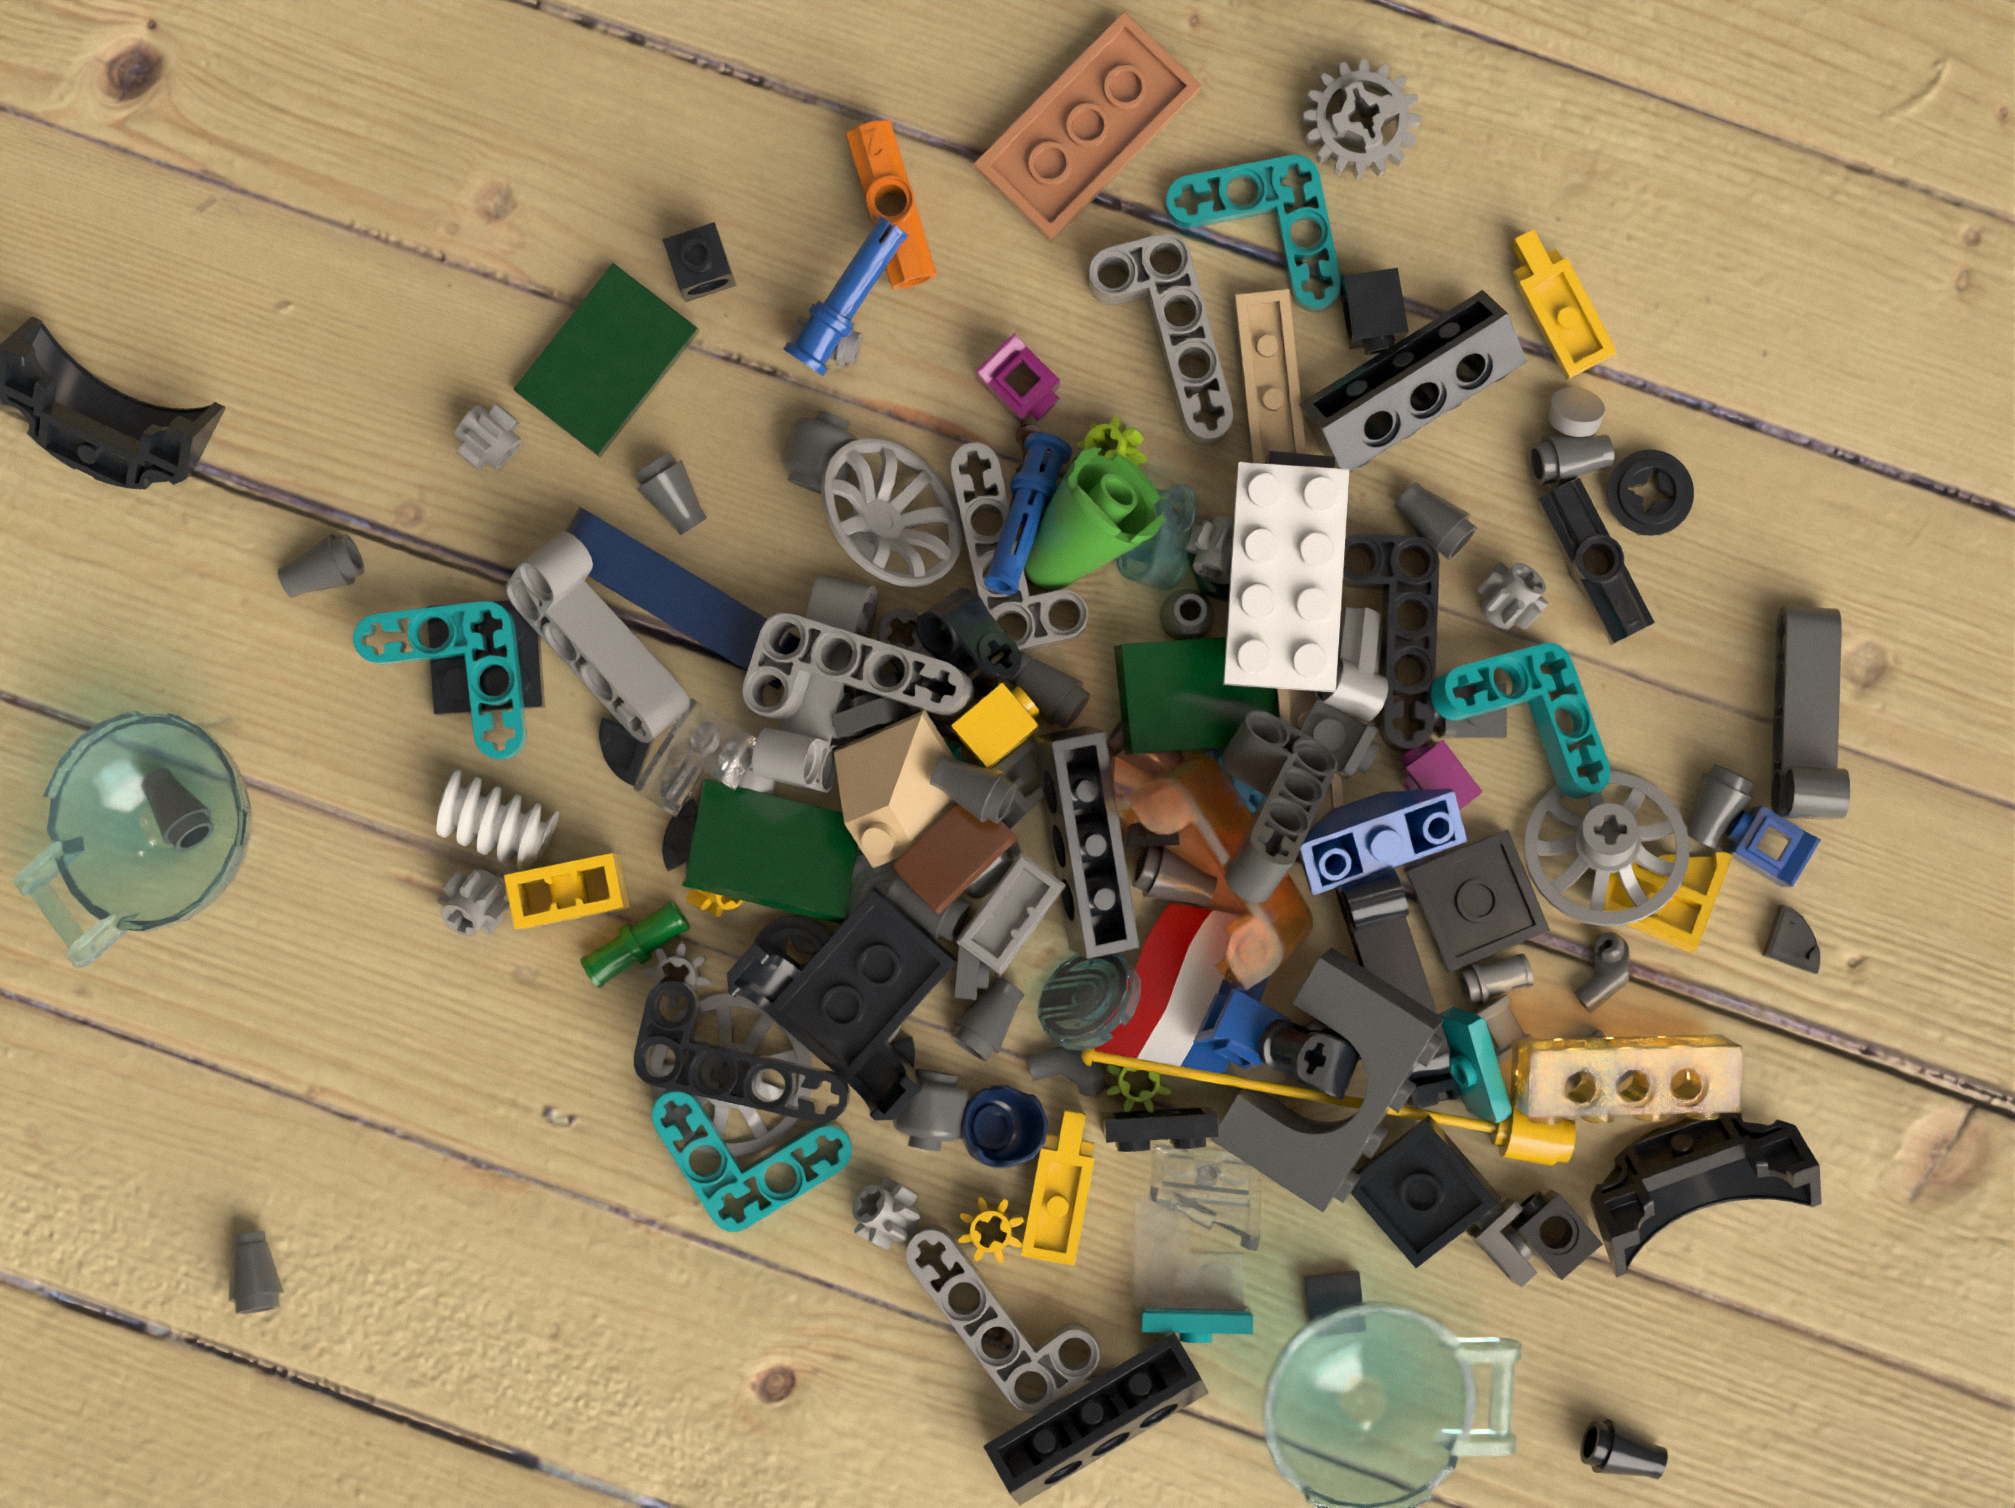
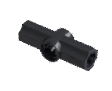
[1536,478,1655,645]

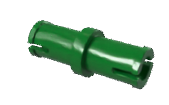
[580,900,691,988]

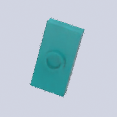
[1438,1006,1512,1123]
[1140,1304,1253,1343]

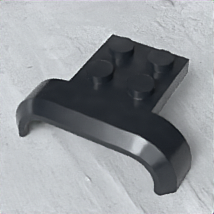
[727,887,957,1121]

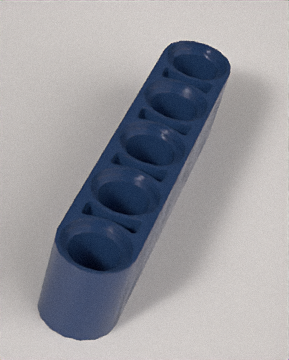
[565,507,800,690]

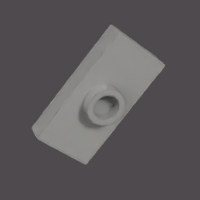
[956,853,1066,975]

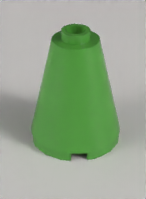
[1024,447,1164,591]

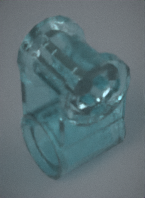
[1117,484,1196,590]

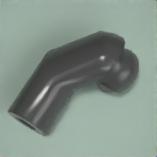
[1573,932,1630,1013]
[1027,1044,1106,1097]

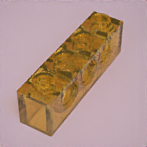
[1510,1034,1742,1125]

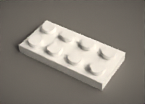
[1223,462,1350,692]

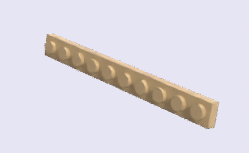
[1234,289,1344,830]

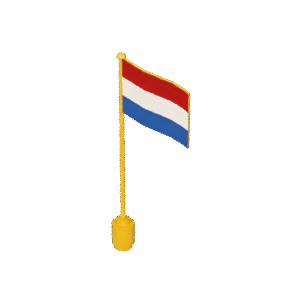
[1081,903,1576,1166]

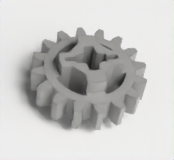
[1302,59,1421,180]

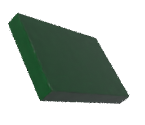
[513,263,700,457]
[1114,637,1279,756]
[682,778,858,924]

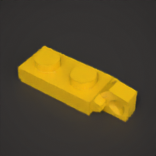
[1510,229,1617,380]
[1021,1108,1095,1266]

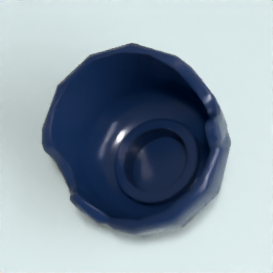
[960,1085,1048,1169]

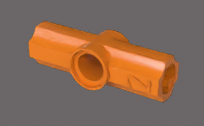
[846,119,937,290]

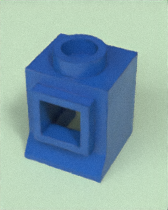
[1726,806,1821,887]
[1193,988,1291,1069]

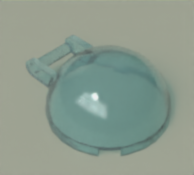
[13,711,252,968]
[1262,1300,1522,1508]

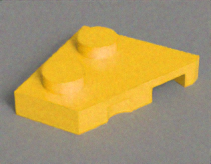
[1603,852,1733,954]

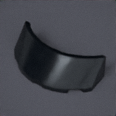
[0,316,225,490]
[1590,1113,1822,1278]

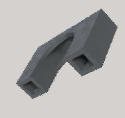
[1211,947,1444,1212]

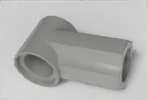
[1315,607,1388,722]

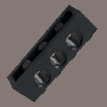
[1299,290,1527,473]
[1034,726,1140,959]
[983,1332,1209,1505]

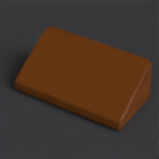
[892,803,1018,915]

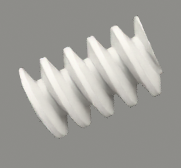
[436,769,559,871]

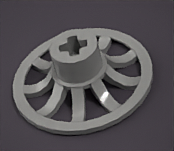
[821,438,962,587]
[1524,771,1690,926]
[650,993,812,1156]

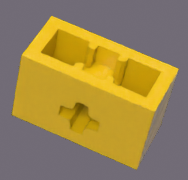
[951,682,1039,769]
[504,853,631,929]

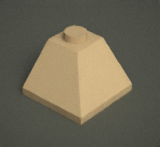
[834,710,956,868]

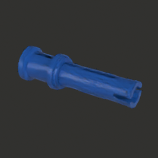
[783,216,909,376]
[984,432,1072,595]

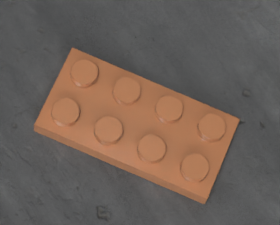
[974,11,1202,242]

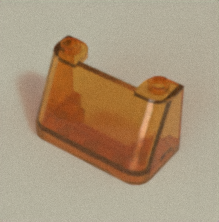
[1116,754,1313,990]

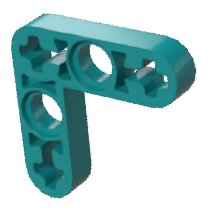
[1165,155,1341,312]
[353,601,527,760]
[1431,643,1611,799]
[652,1089,852,1232]

